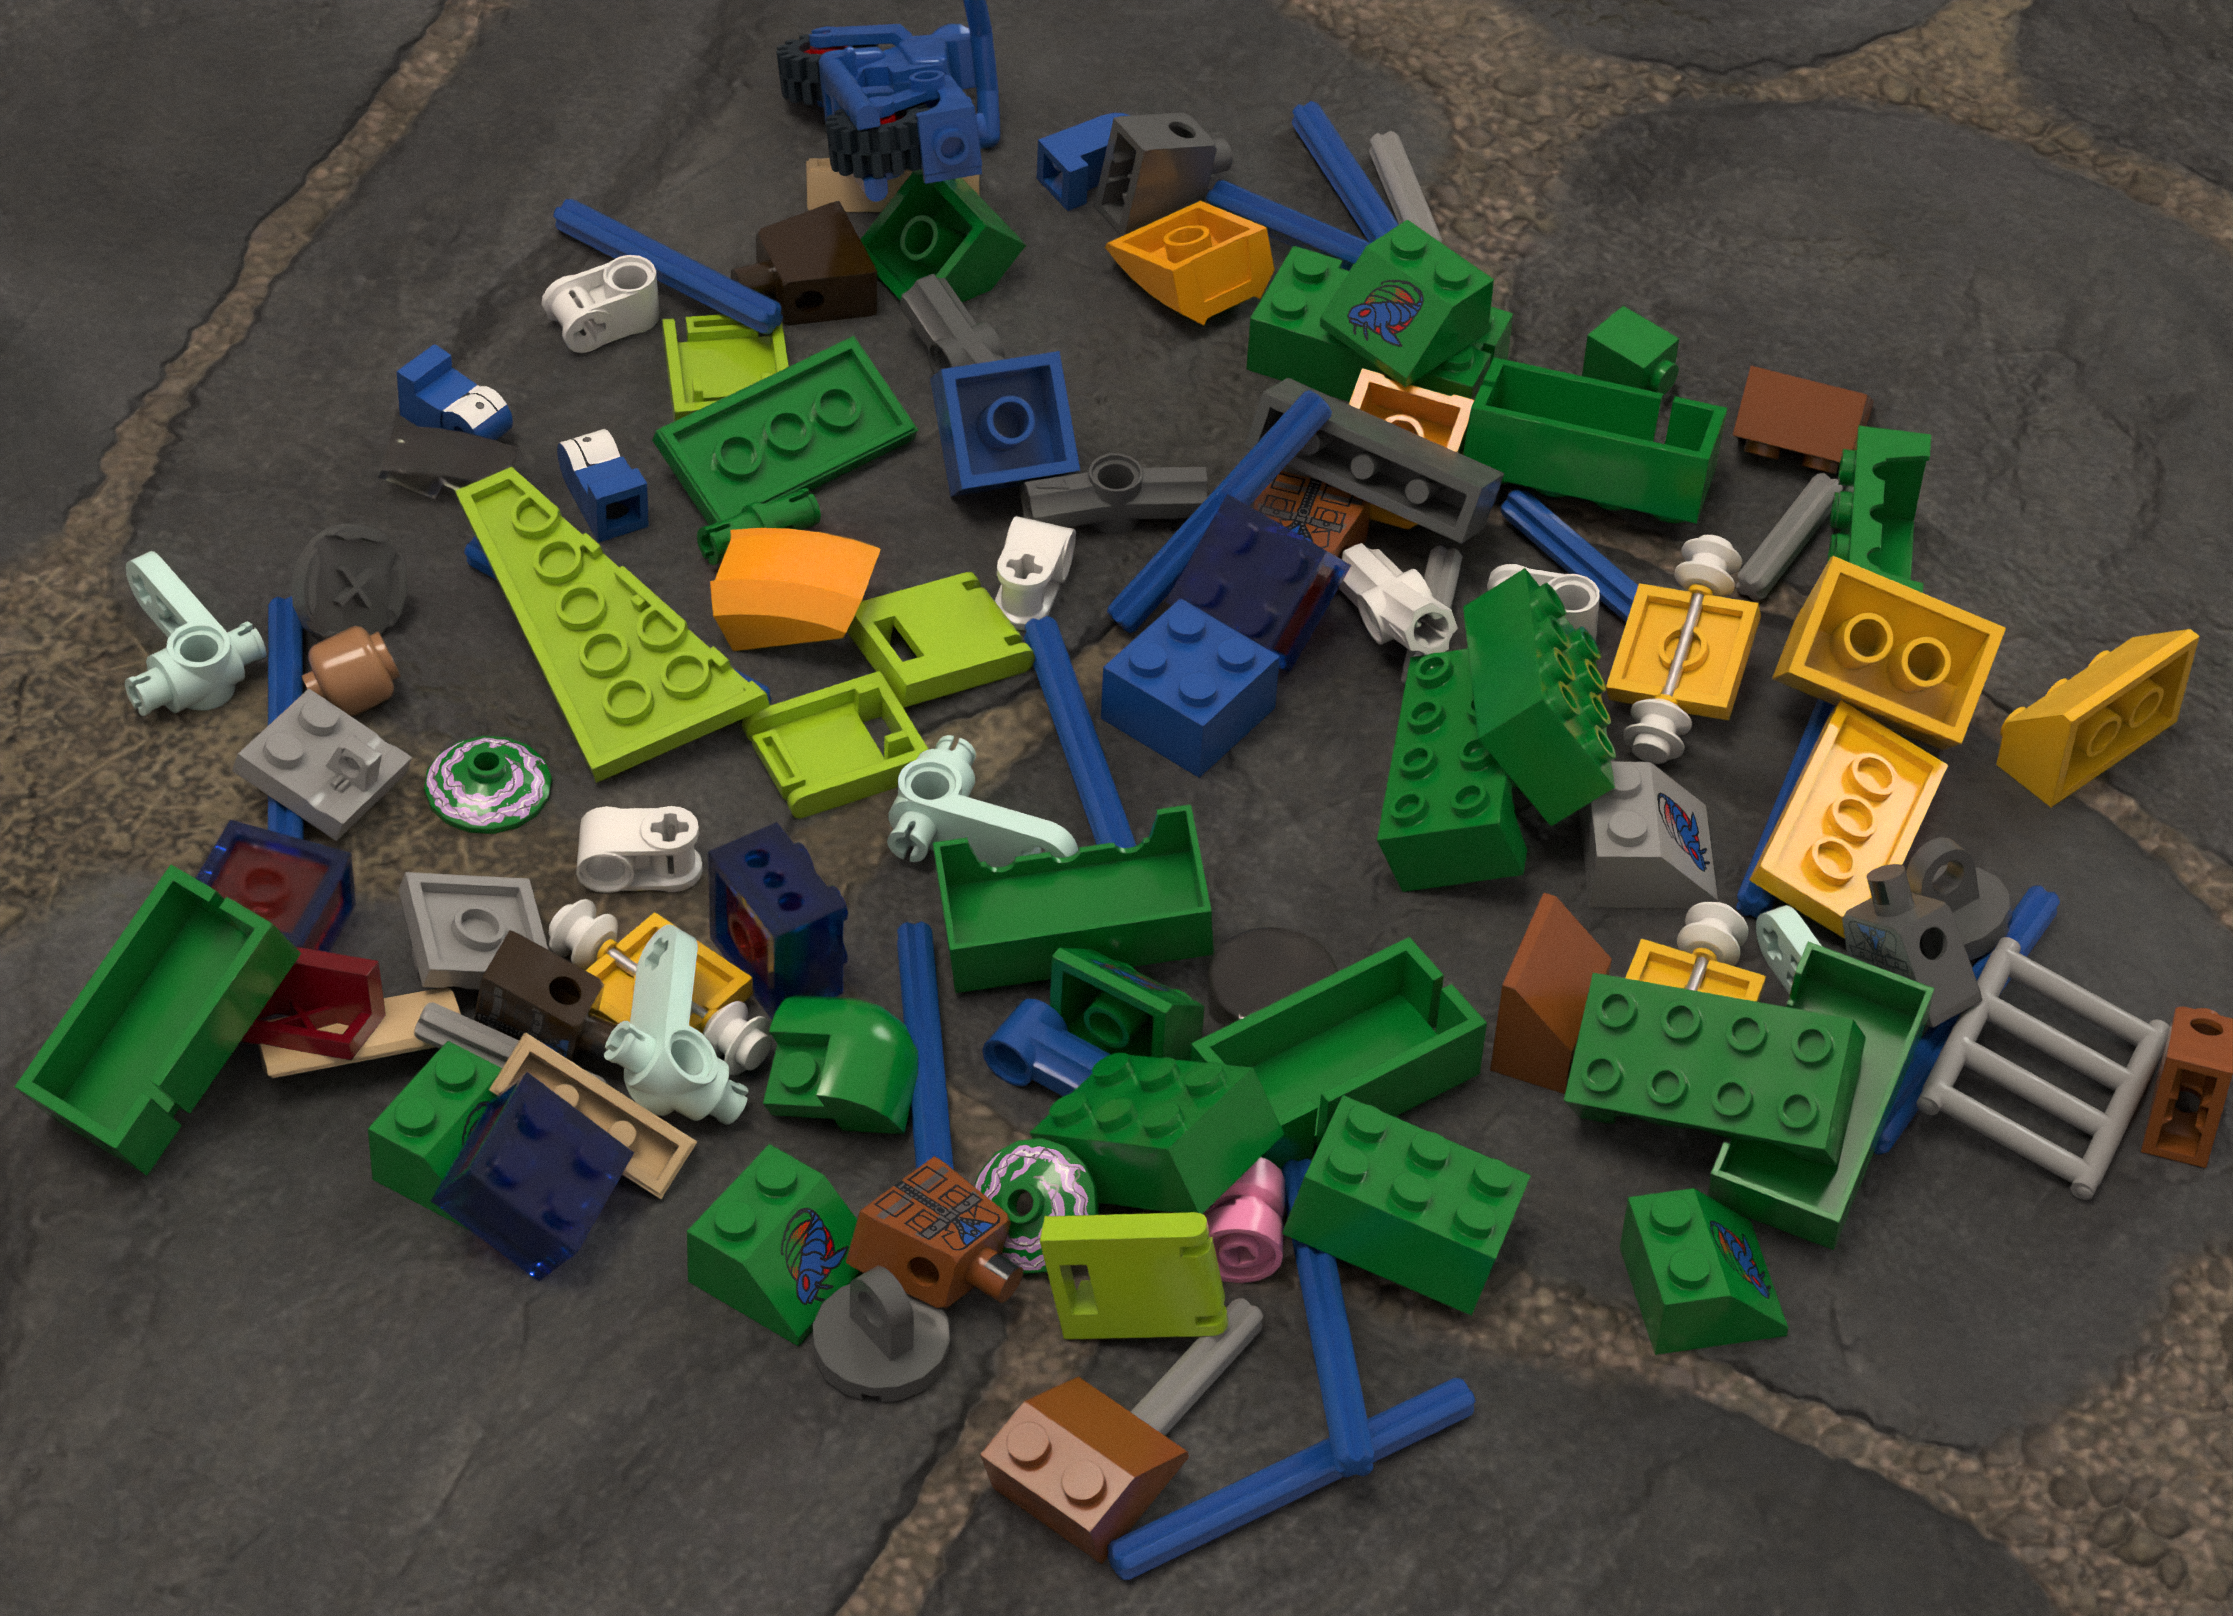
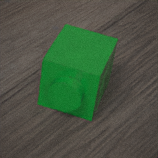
[1582,306,1680,395]

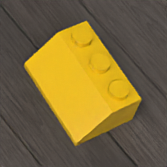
[1772,556,2006,750]
[1996,629,2200,808]

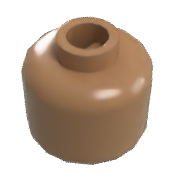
[302,626,401,717]

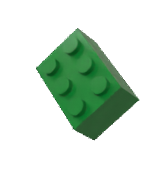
[1029,1052,1284,1214]
[1282,1095,1531,1316]

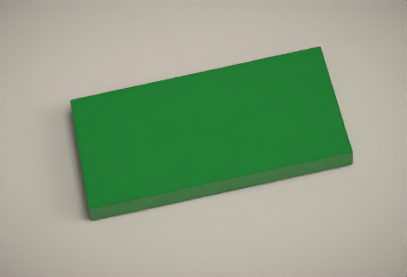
[652,336,918,525]

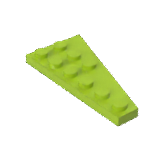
[455,467,770,783]

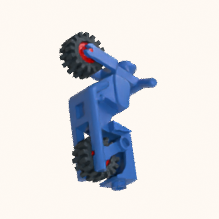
[776,0,1000,202]

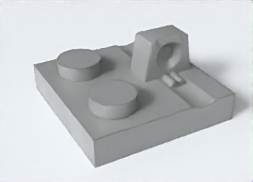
[232,689,412,841]
[398,872,549,990]

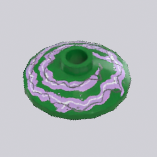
[424,736,552,834]
[974,1138,1099,1274]

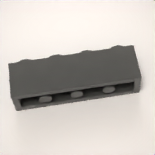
[1244,378,1504,544]

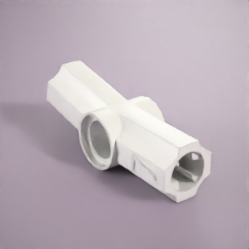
[1333,543,1458,655]

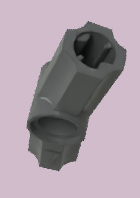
[900,274,1005,375]
[1020,453,1207,534]

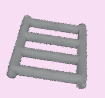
[1916,937,2170,1200]

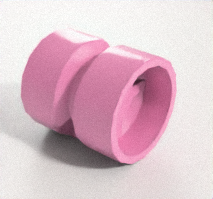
[1203,1157,1285,1283]

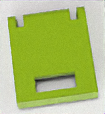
[662,313,789,421]
[847,572,1035,708]
[742,671,929,819]
[1040,1212,1229,1339]

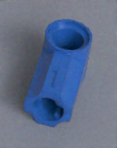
[982,999,1111,1096]

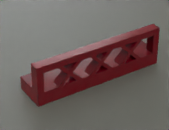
[241,947,386,1060]

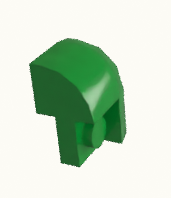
[763,995,918,1134]

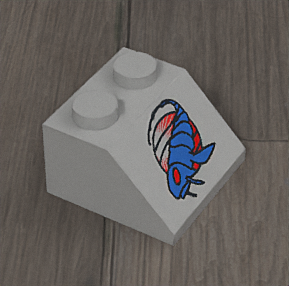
[1579,761,1718,909]

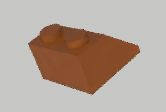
[1733,366,1874,474]
[1490,893,1612,1094]
[980,1376,1189,1564]

